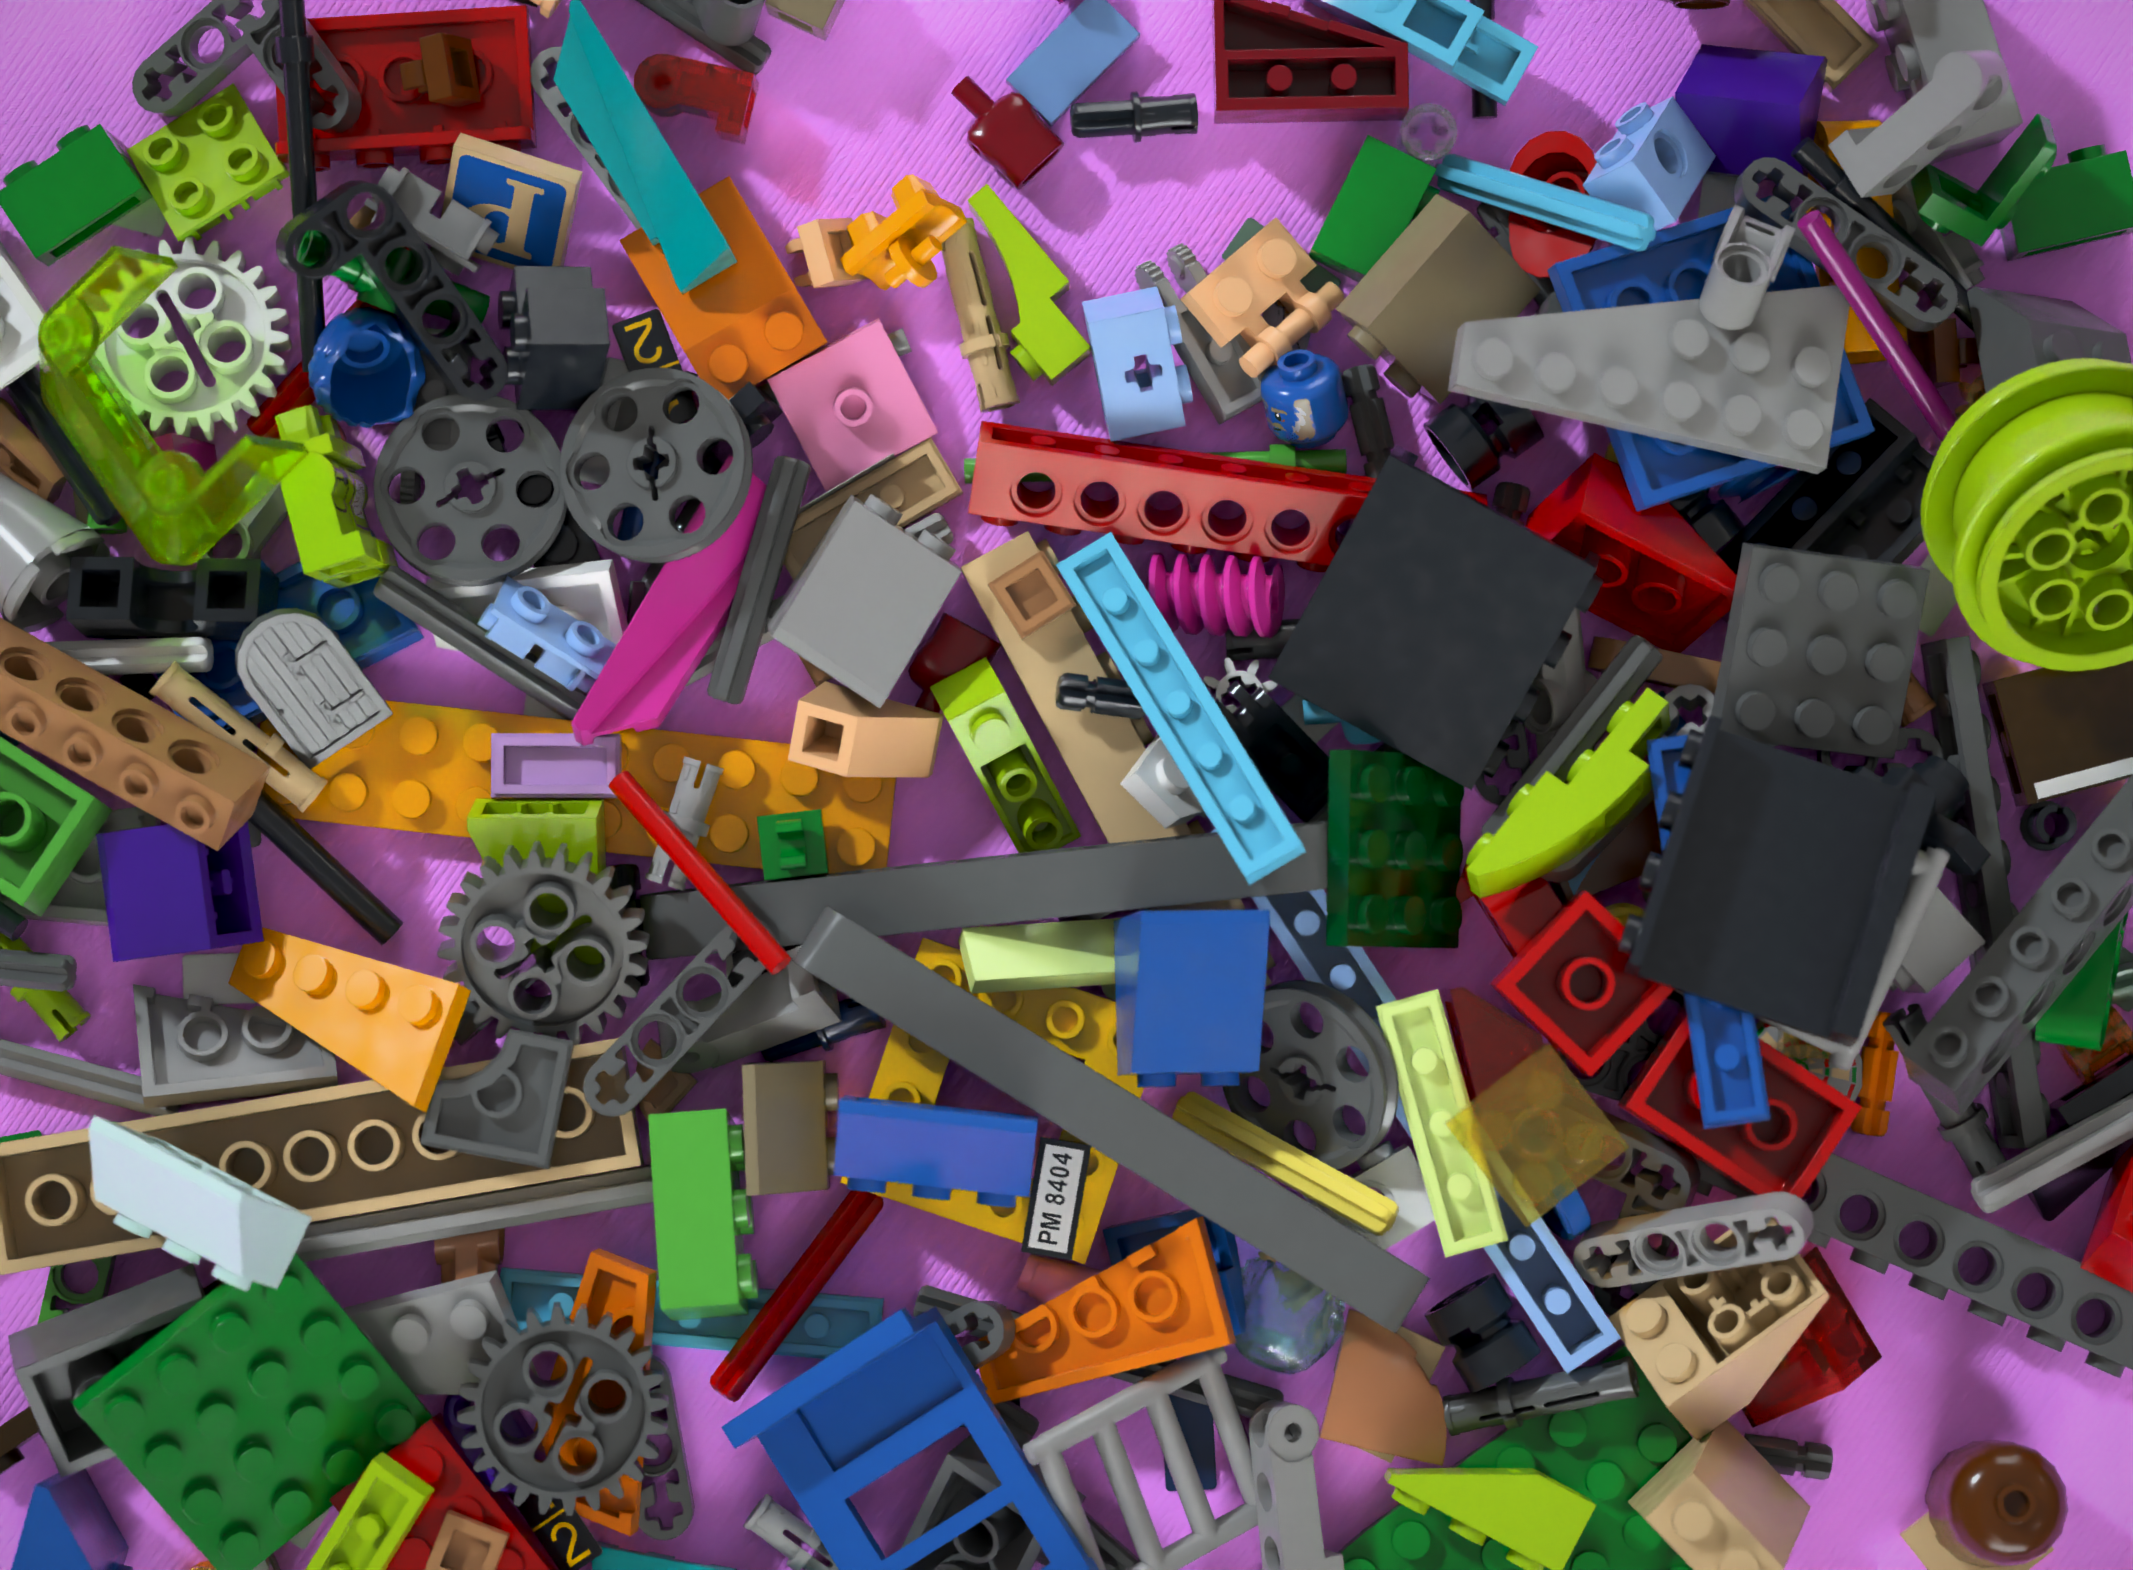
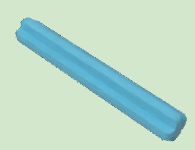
[1435,154,1657,252]

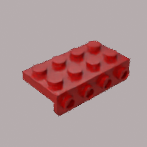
[275,5,537,172]

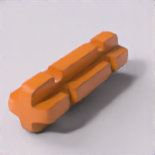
[1851,1011,1899,1137]

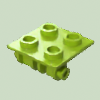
[126,83,290,242]

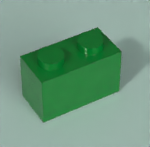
[0,124,153,267]
[1309,135,1440,282]
[2000,144,2133,262]

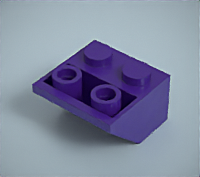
[96,821,264,962]

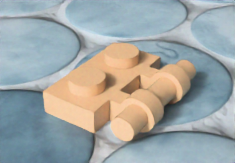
[1180,217,1345,378]

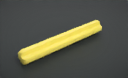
[1172,1091,1399,1236]

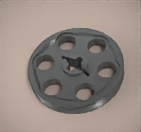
[560,367,753,563]
[373,394,568,587]
[1222,980,1399,1170]

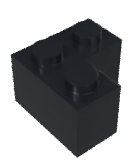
[498,266,610,410]

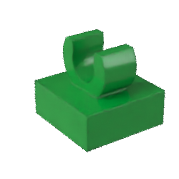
[757,809,829,881]

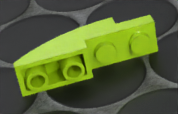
[1466,688,1671,898]

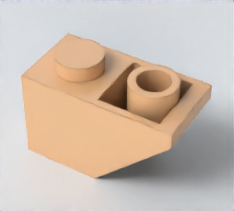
[788,681,944,778]

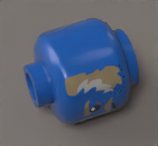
[1261,349,1349,449]

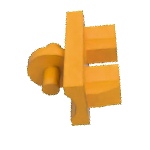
[840,174,967,291]

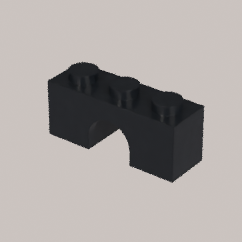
[66,556,279,640]

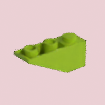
[930,657,1082,853]
[1384,1468,1596,1570]

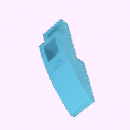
[1307,0,1538,106]

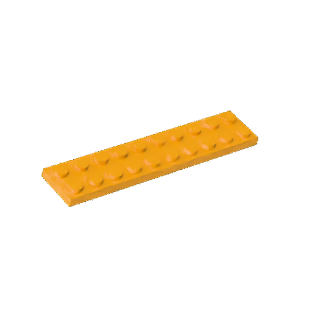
[257,700,897,873]

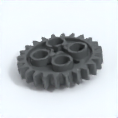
[437,841,650,1045]
[457,1302,669,1516]

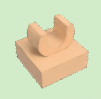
[785,218,868,288]

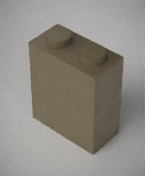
[1336,194,1541,405]

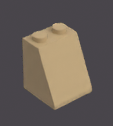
[1628,1420,1811,1570]

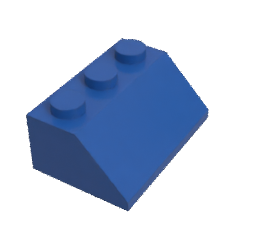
[834,1095,1038,1207]
[11,1469,133,1570]

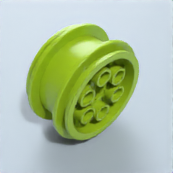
[1921,358,2133,671]

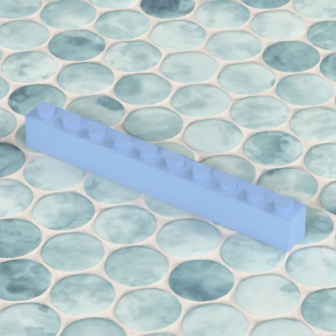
[1211,829,1621,1373]

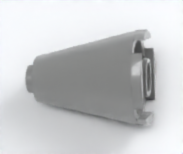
[0,472,110,633]

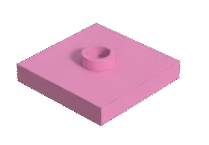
[766,318,938,492]

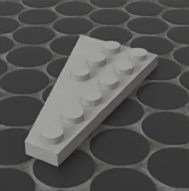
[1448,285,1850,474]

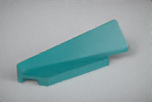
[553,0,738,295]

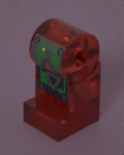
[634,54,760,145]

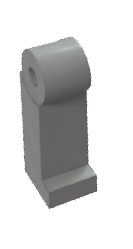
[1828,50,2009,198]
[657,945,842,1073]
[1249,1400,1345,1570]

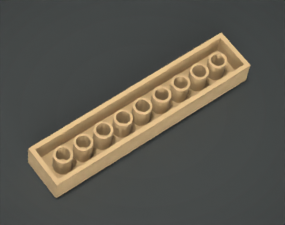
[0,1038,644,1275]

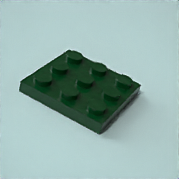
[1326,750,1464,948]

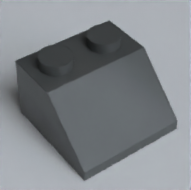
[1967,286,2132,393]

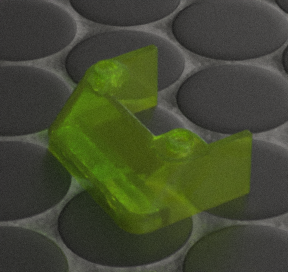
[38,245,309,566]

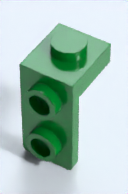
[1911,114,2057,247]

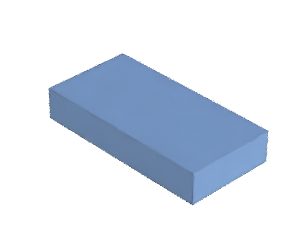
[1006,0,1140,127]

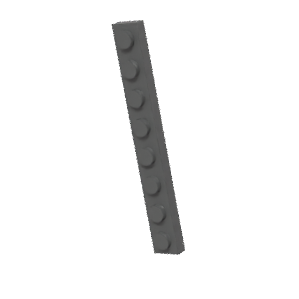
[1920,636,2051,1149]

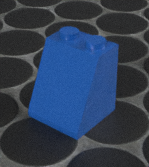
[1114,910,1270,1088]

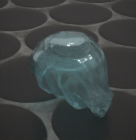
[1234,1257,1346,1375]

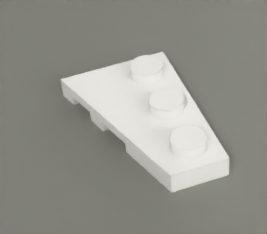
[425,559,628,658]

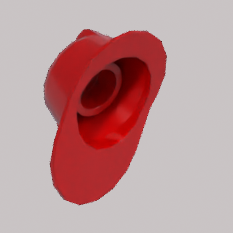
[1509,131,1598,278]

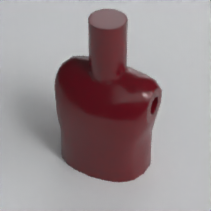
[951,75,1064,190]
[908,612,1002,713]

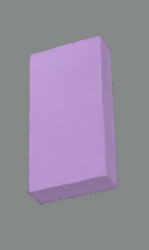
[491,733,622,798]

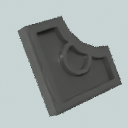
[420,1029,575,1169]

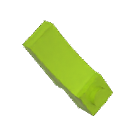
[968,184,1091,386]

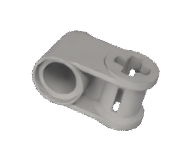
[1699,204,1796,330]

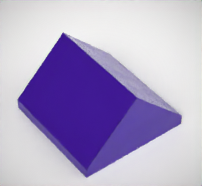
[1675,44,1828,181]

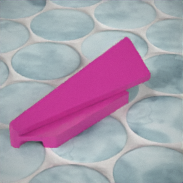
[572,455,767,746]

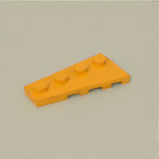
[228,927,471,1112]

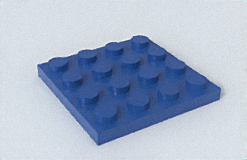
[1547,195,1875,512]

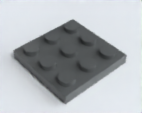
[1711,543,1930,759]

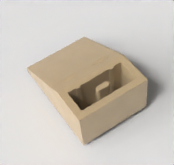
[1608,1217,1830,1441]

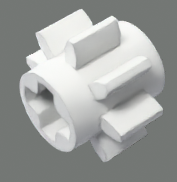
[1203,657,1278,713]

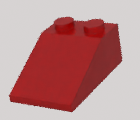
[1525,453,1737,653]

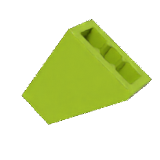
[467,798,606,964]

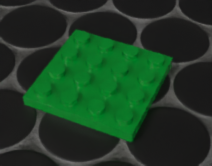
[72,1252,434,1570]

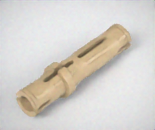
[941,218,1020,413]
[149,661,328,813]

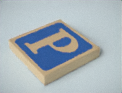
[441,133,583,270]

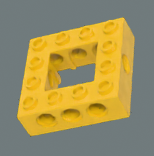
[840,937,1144,1265]

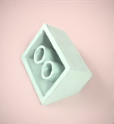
[88,1115,312,1291]

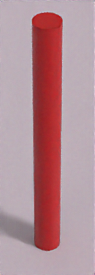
[608,770,791,975]

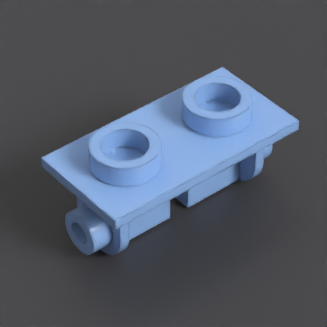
[477,576,616,693]

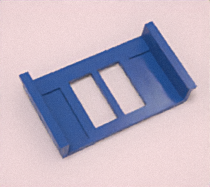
[721,1306,1099,1570]

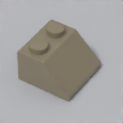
[742,1060,839,1196]

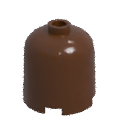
[1925,1440,2068,1568]

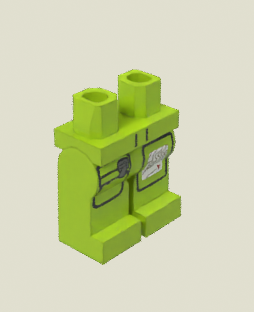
[268,405,398,589]

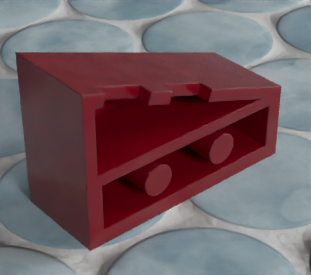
[1212,0,1409,124]

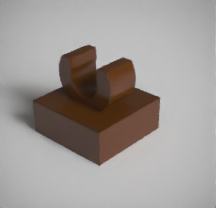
[399,32,481,107]
[1907,318,1980,388]

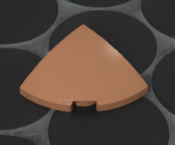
[1319,1309,1447,1466]

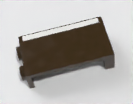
[1982,660,2133,807]

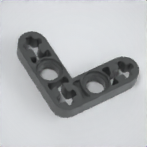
[132,0,362,134]
[1520,1090,1701,1316]

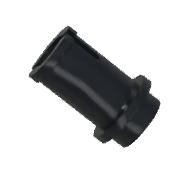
[2019,801,2077,851]

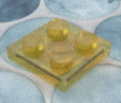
[1444,1043,1630,1228]

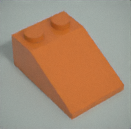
[619,176,827,400]

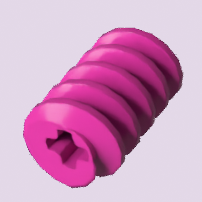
[1145,552,1285,638]

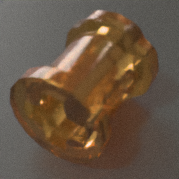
[2056,1005,2133,1086]

